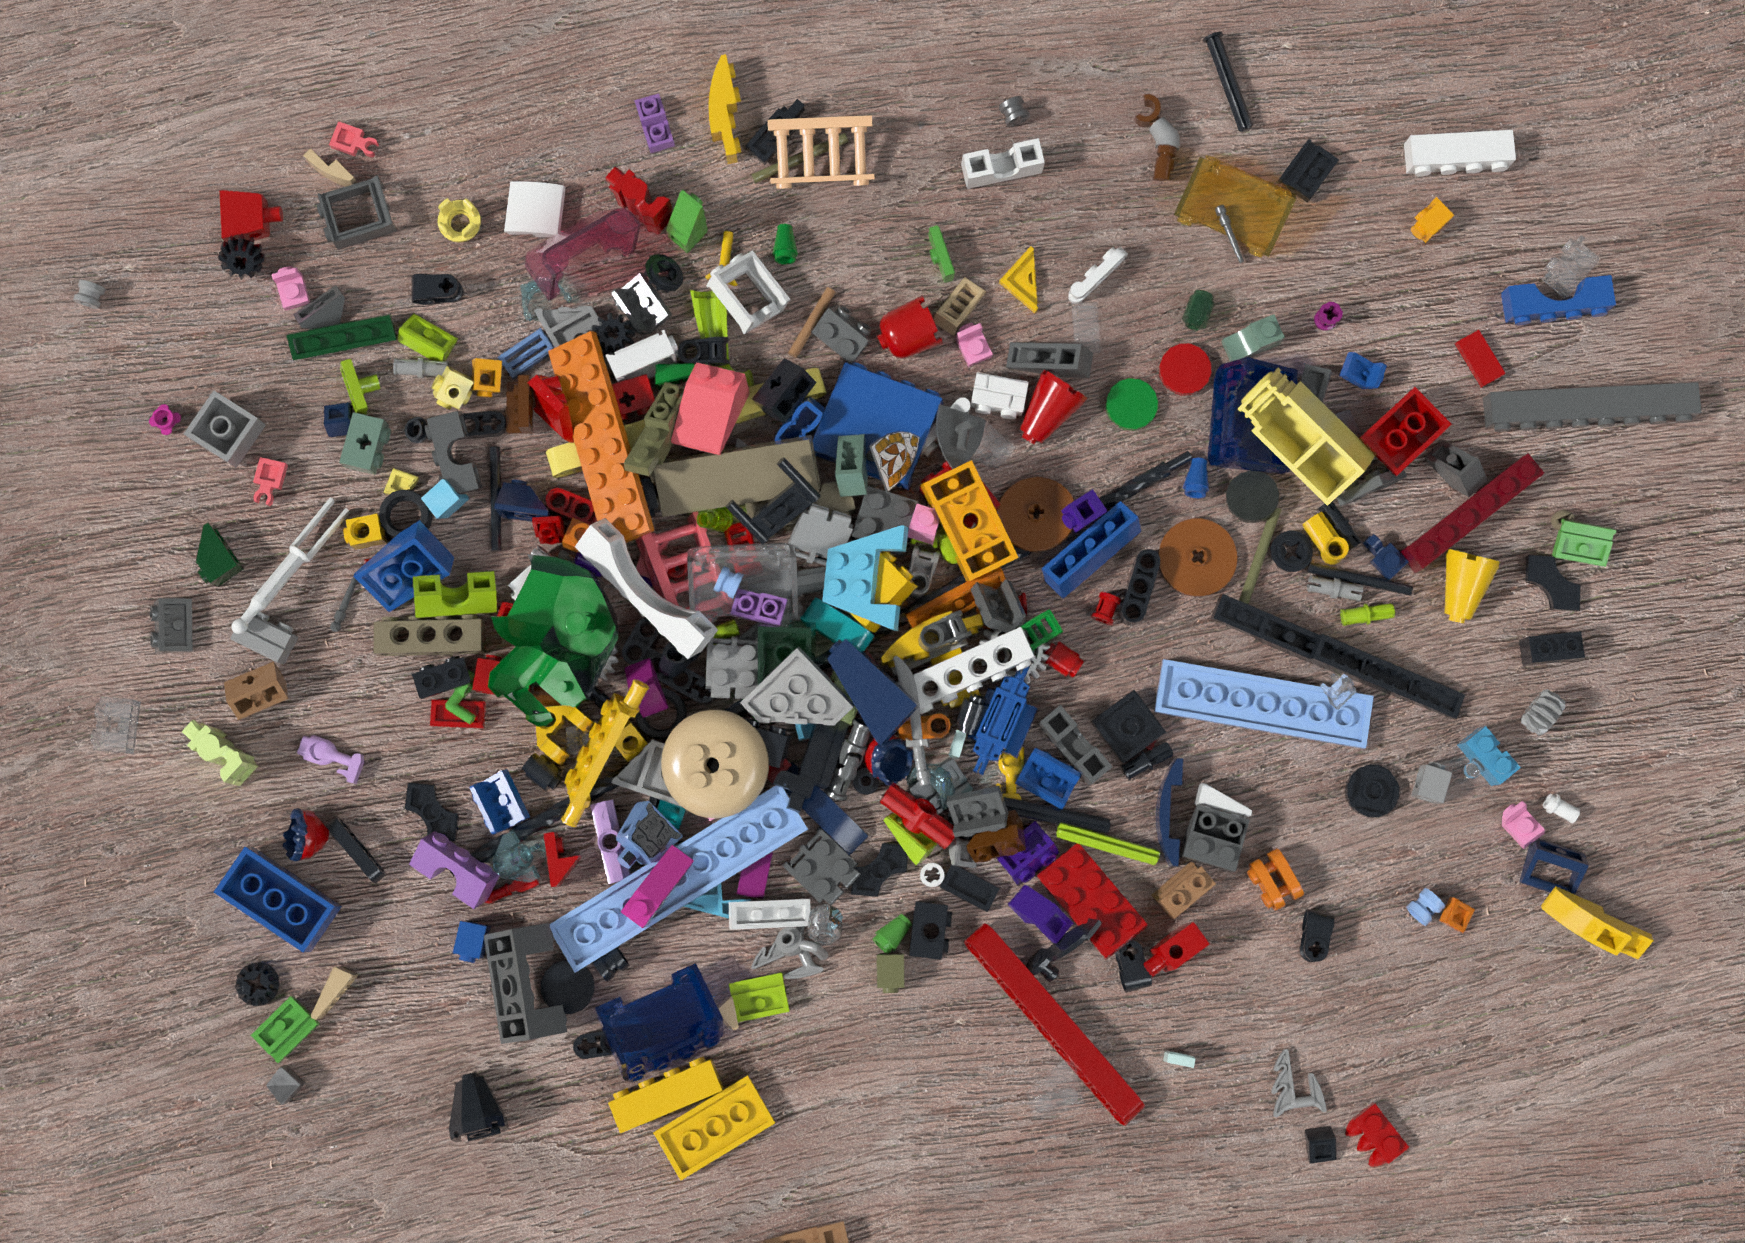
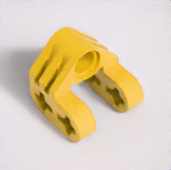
[536,705,594,765]

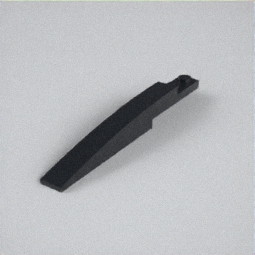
[1211,594,1465,719]

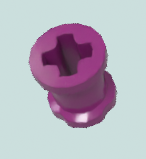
[1314,301,1343,331]

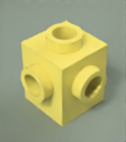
[431,366,473,410]

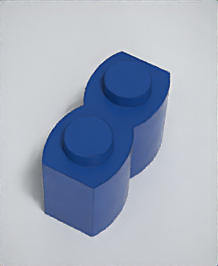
[775,396,825,441]

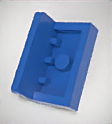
[1015,748,1082,810]
[469,769,530,834]

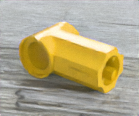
[1302,512,1349,565]

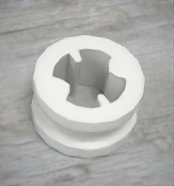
[920,863,944,887]

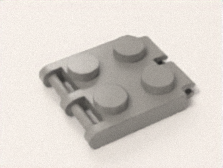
[784,503,853,566]
[706,636,761,699]

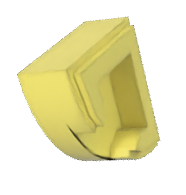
[384,468,419,495]

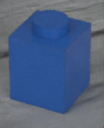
[453,921,491,963]

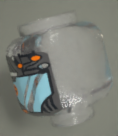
[807,904,843,946]

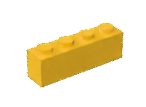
[608,1056,724,1134]

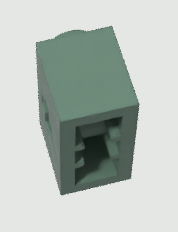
[339,412,391,475]

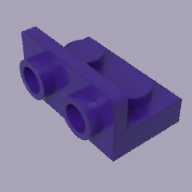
[996,821,1059,886]

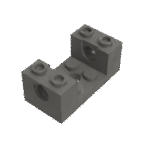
[484,923,567,1044]

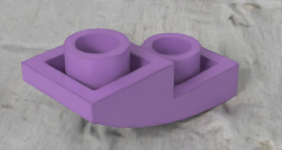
[634,93,675,153]
[730,589,788,626]

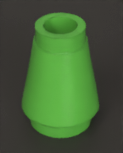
[873,914,912,954]

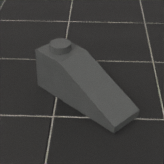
[1006,342,1093,378]

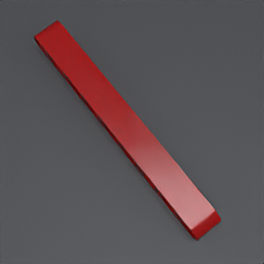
[964,923,1145,1126]

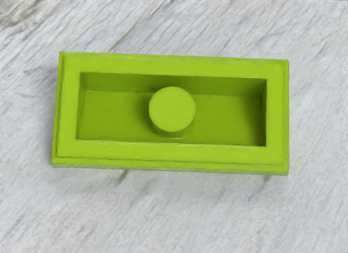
[398,313,458,361]

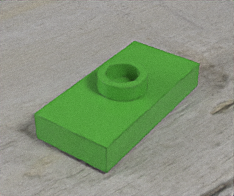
[928,225,955,283]

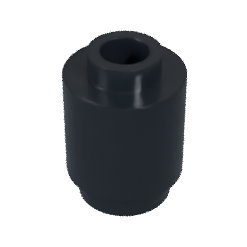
[957,694,989,736]
[522,753,563,791]

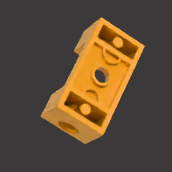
[920,460,1019,581]

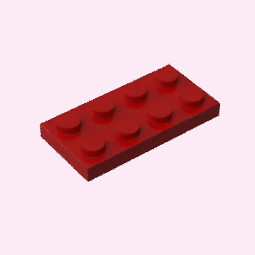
[1037,843,1148,960]

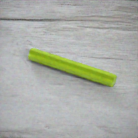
[1056,822,1160,865]

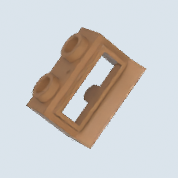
[1151,861,1216,919]

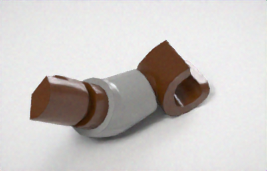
[1135,94,1180,181]

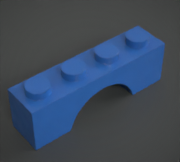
[1501,275,1616,326]

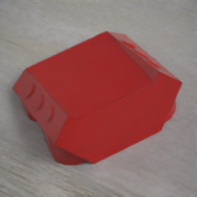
[527,374,574,443]

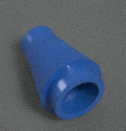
[1183,458,1209,499]

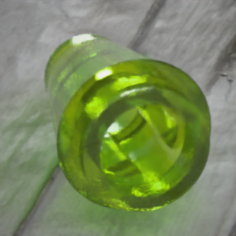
[696,507,733,532]

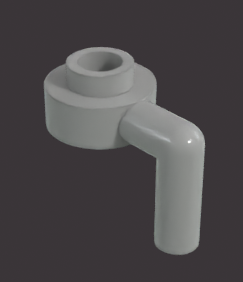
[776,927,828,960]

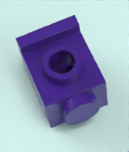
[1061,489,1107,532]

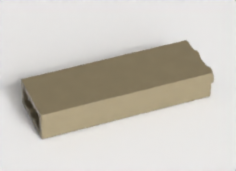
[650,435,821,517]

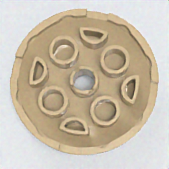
[661,710,769,818]

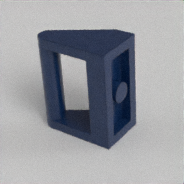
[1520,838,1589,894]

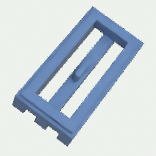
[498,328,555,380]

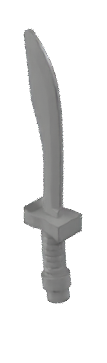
[894,656,931,786]

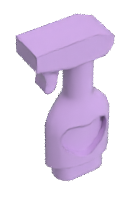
[297,735,364,784]

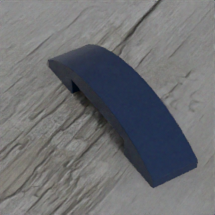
[1156,758,1183,867]
[783,762,868,855]

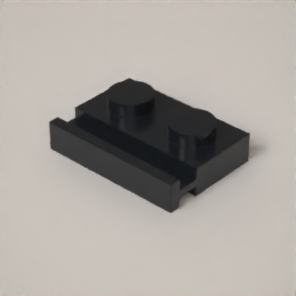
[1277,139,1339,203]

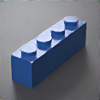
[1042,501,1141,599]

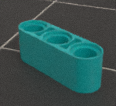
[800,597,875,652]

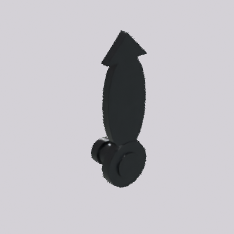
[1026,918,1102,982]

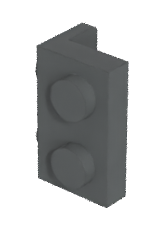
[611,273,672,334]
[812,304,876,365]
[971,579,1026,633]
[946,786,1008,837]

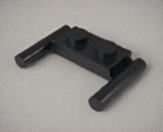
[725,457,821,544]

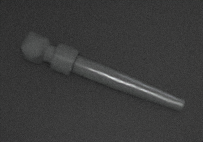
[1215,205,1244,263]
[330,577,357,632]

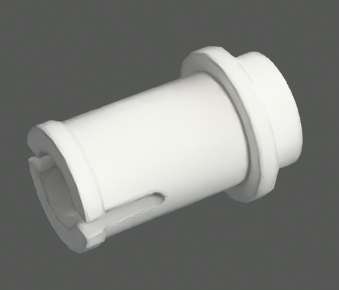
[1543,794,1580,823]

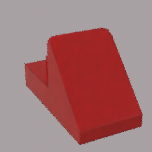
[543,832,582,888]

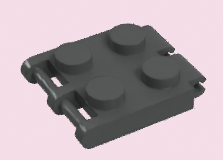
[783,826,861,906]

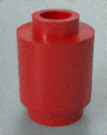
[1044,641,1084,678]

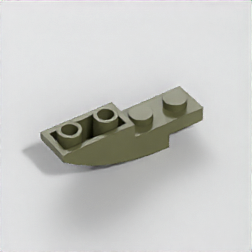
[624,382,685,476]

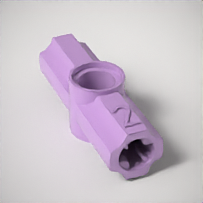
[590,800,631,884]

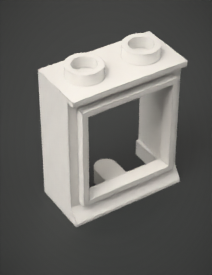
[706,250,790,334]
[606,330,679,382]

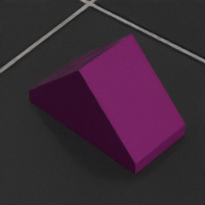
[624,658,669,718]

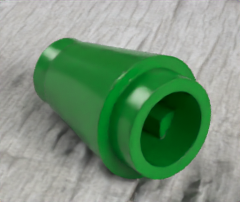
[772,224,798,265]

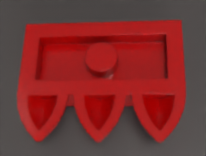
[1345,1102,1409,1167]

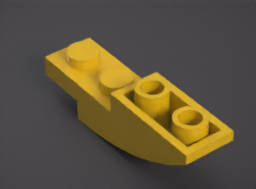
[708,54,741,164]
[881,611,983,668]
[1541,886,1654,959]

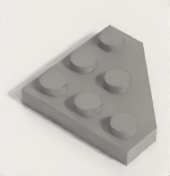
[740,647,855,725]

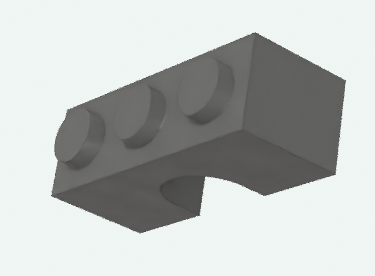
[425,411,483,494]
[1037,705,1113,786]

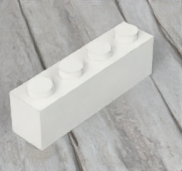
[1404,130,1516,176]

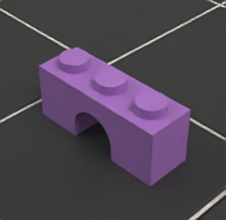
[409,831,500,909]

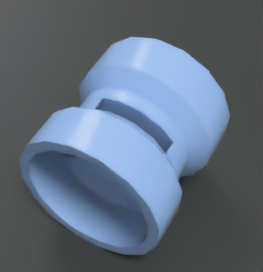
[1406,888,1445,926]

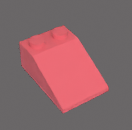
[671,362,750,455]

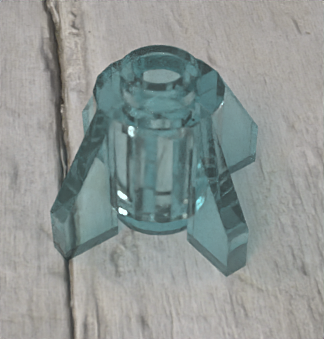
[493,830,541,882]

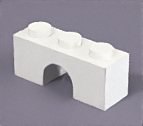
[961,138,1045,189]

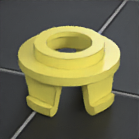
[438,198,481,242]

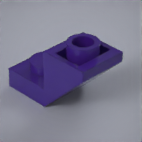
[1007,885,1074,943]

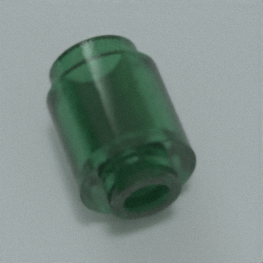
[1182,290,1215,331]

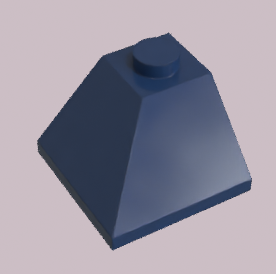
[494,480,552,522]

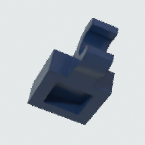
[1362,534,1409,580]

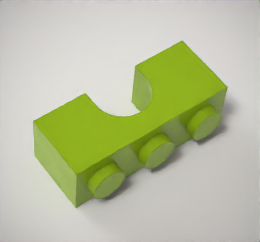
[413,571,497,618]

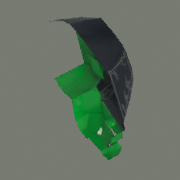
[488,554,619,727]

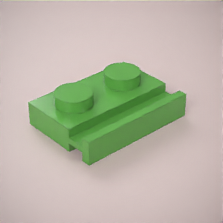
[1552,519,1616,567]
[251,996,320,1063]

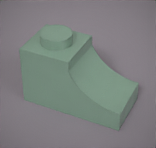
[1221,314,1285,365]
[835,434,868,497]

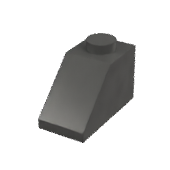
[1425,440,1488,497]

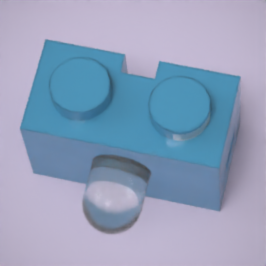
[1457,726,1521,786]

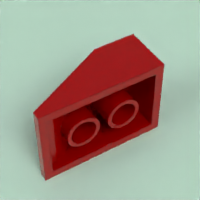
[1359,387,1452,476]

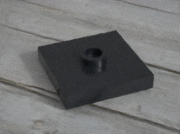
[1091,690,1166,764]

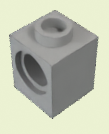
[1411,762,1452,804]

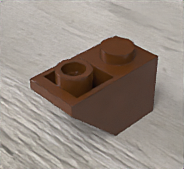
[966,810,1026,863]

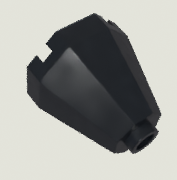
[449,1073,509,1143]

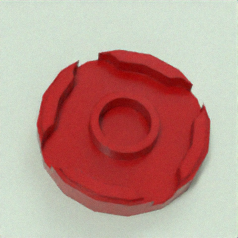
[1159,343,1212,396]

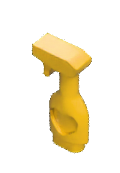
[996,747,1024,800]

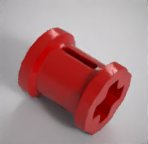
[1090,592,1122,625]

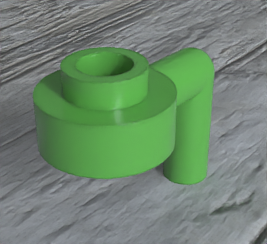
[445,670,476,724]

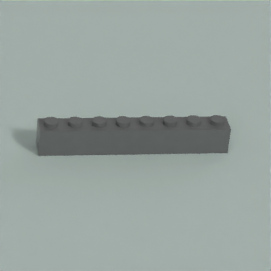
[1483,382,1702,432]

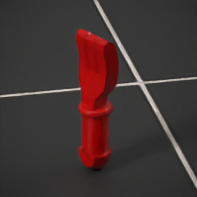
[485,870,540,904]

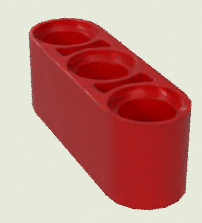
[545,488,597,525]

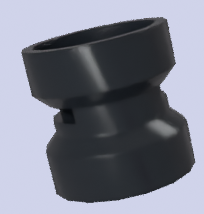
[593,947,630,982]

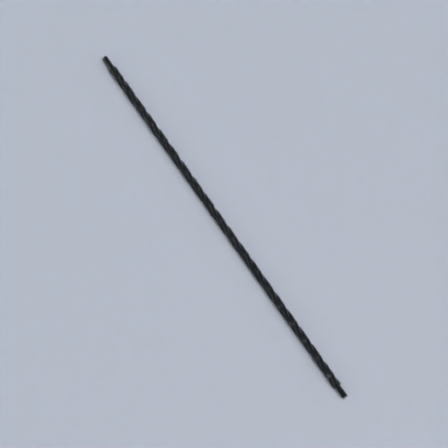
[449,451,1192,877]

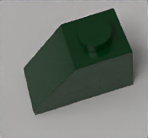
[196,522,244,587]

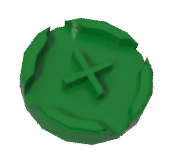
[1105,378,1158,431]

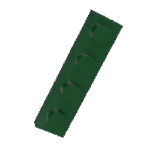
[286,313,397,361]

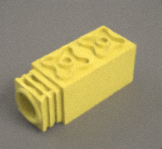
[1238,368,1375,506]

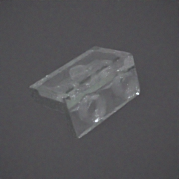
[1541,235,1601,299]

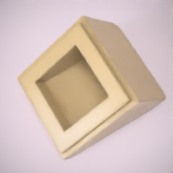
[714,996,738,1030]

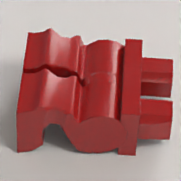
[606,166,673,235]

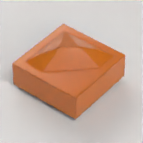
[1439,897,1475,933]

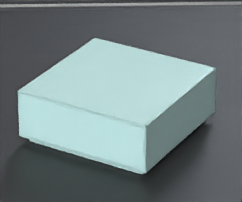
[948,730,966,759]
[1163,1050,1196,1068]

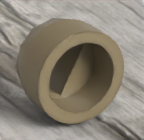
[1551,509,1575,531]

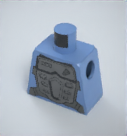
[616,801,683,869]

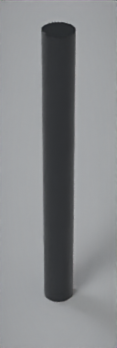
[490,446,502,552]
[1307,562,1413,596]

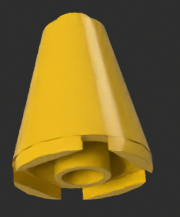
[1444,549,1500,624]

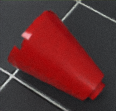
[1020,369,1088,445]

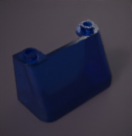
[1208,357,1298,474]

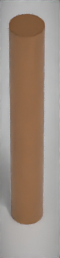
[788,287,836,359]

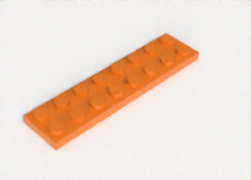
[548,331,655,543]

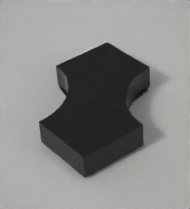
[1525,555,1581,612]
[405,783,459,841]
[851,843,908,897]

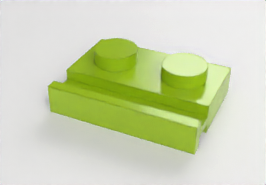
[729,972,790,1022]

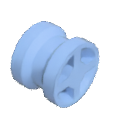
[713,566,744,599]

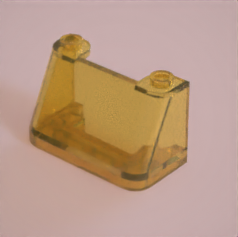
[1174,153,1296,258]

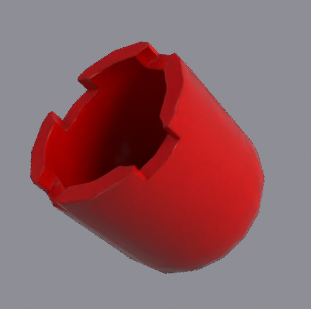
[877,295,943,359]

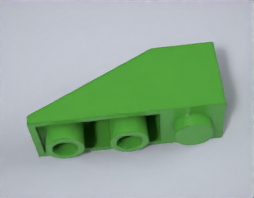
[666,190,708,254]

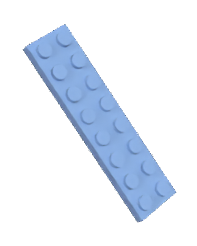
[1154,659,1374,749]

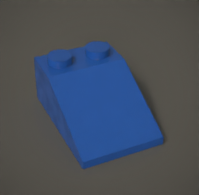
[353,520,454,612]

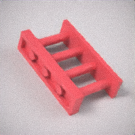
[635,511,735,616]

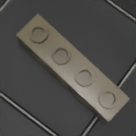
[374,615,485,657]

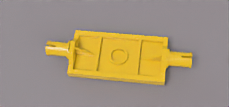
[561,679,649,827]

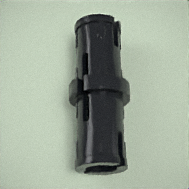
[1318,501,1363,551]

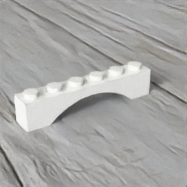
[575,518,718,659]

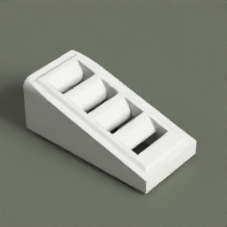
[1195,783,1252,818]

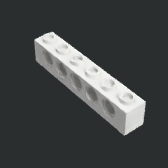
[896,627,1036,720]

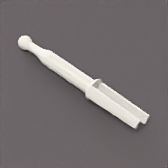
[231,497,350,634]

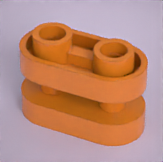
[1247,848,1304,911]

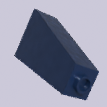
[827,638,920,745]

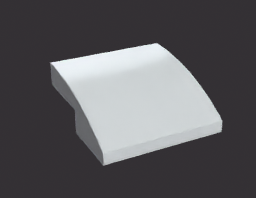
[504,182,566,237]

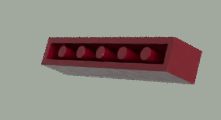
[1400,453,1544,573]

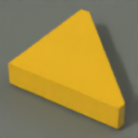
[999,246,1038,314]

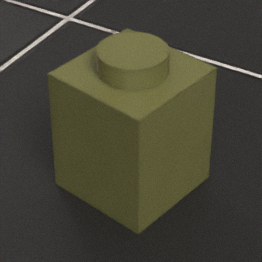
[876,954,905,993]

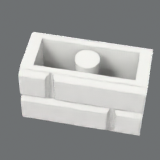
[970,372,1028,419]

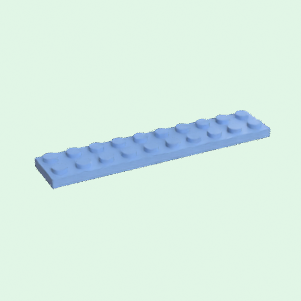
[550,785,808,973]

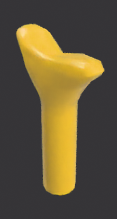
[705,231,738,286]

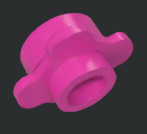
[149,404,181,435]

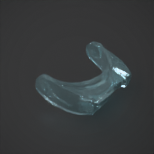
[520,272,572,322]
[906,763,954,810]

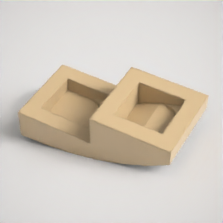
[303,149,357,187]

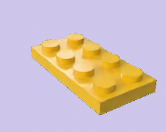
[653,1075,776,1181]

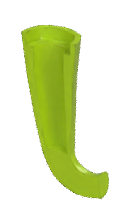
[690,290,754,387]

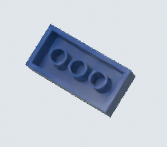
[213,846,342,953]

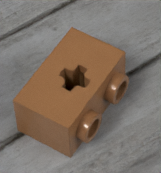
[224,661,288,720]

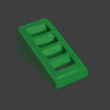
[655,364,695,389]
[1009,609,1063,654]

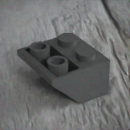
[1179,804,1250,872]

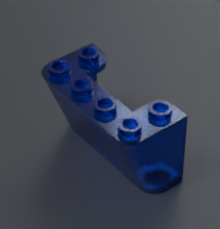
[595,963,723,1083]

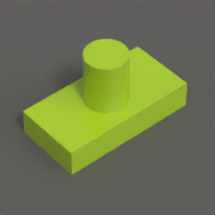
[340,359,380,415]

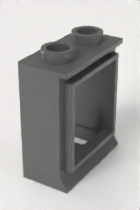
[316,175,397,249]

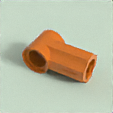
[899,713,951,740]

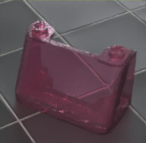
[525,208,641,301]

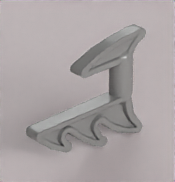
[751,926,824,979]
[1271,1049,1327,1118]

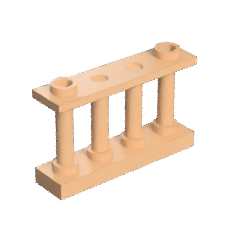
[768,115,874,189]

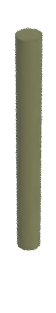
[751,133,849,184]
[1239,508,1281,605]

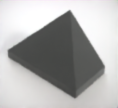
[293,285,345,329]

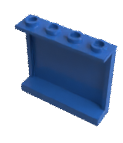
[813,362,943,491]

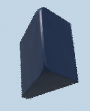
[324,402,352,437]

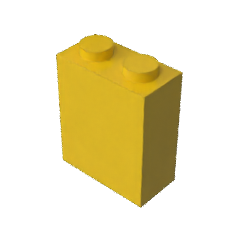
[851,551,918,633]

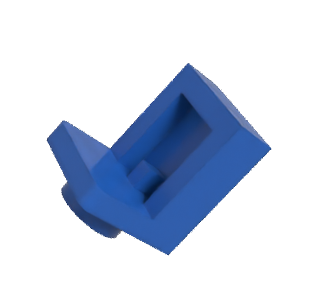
[1339,352,1387,390]

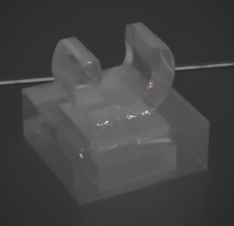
[1321,673,1356,710]
[566,726,590,756]

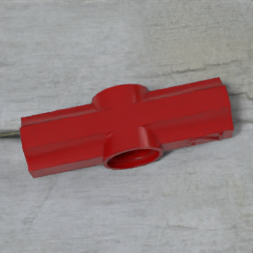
[880,783,955,849]

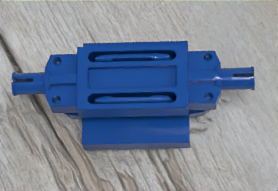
[967,667,1038,775]

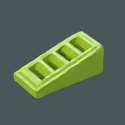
[883,812,937,866]

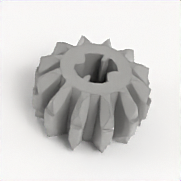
[1521,689,1565,736]

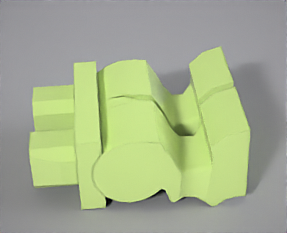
[182,720,258,786]

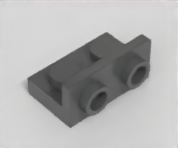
[150,598,193,654]

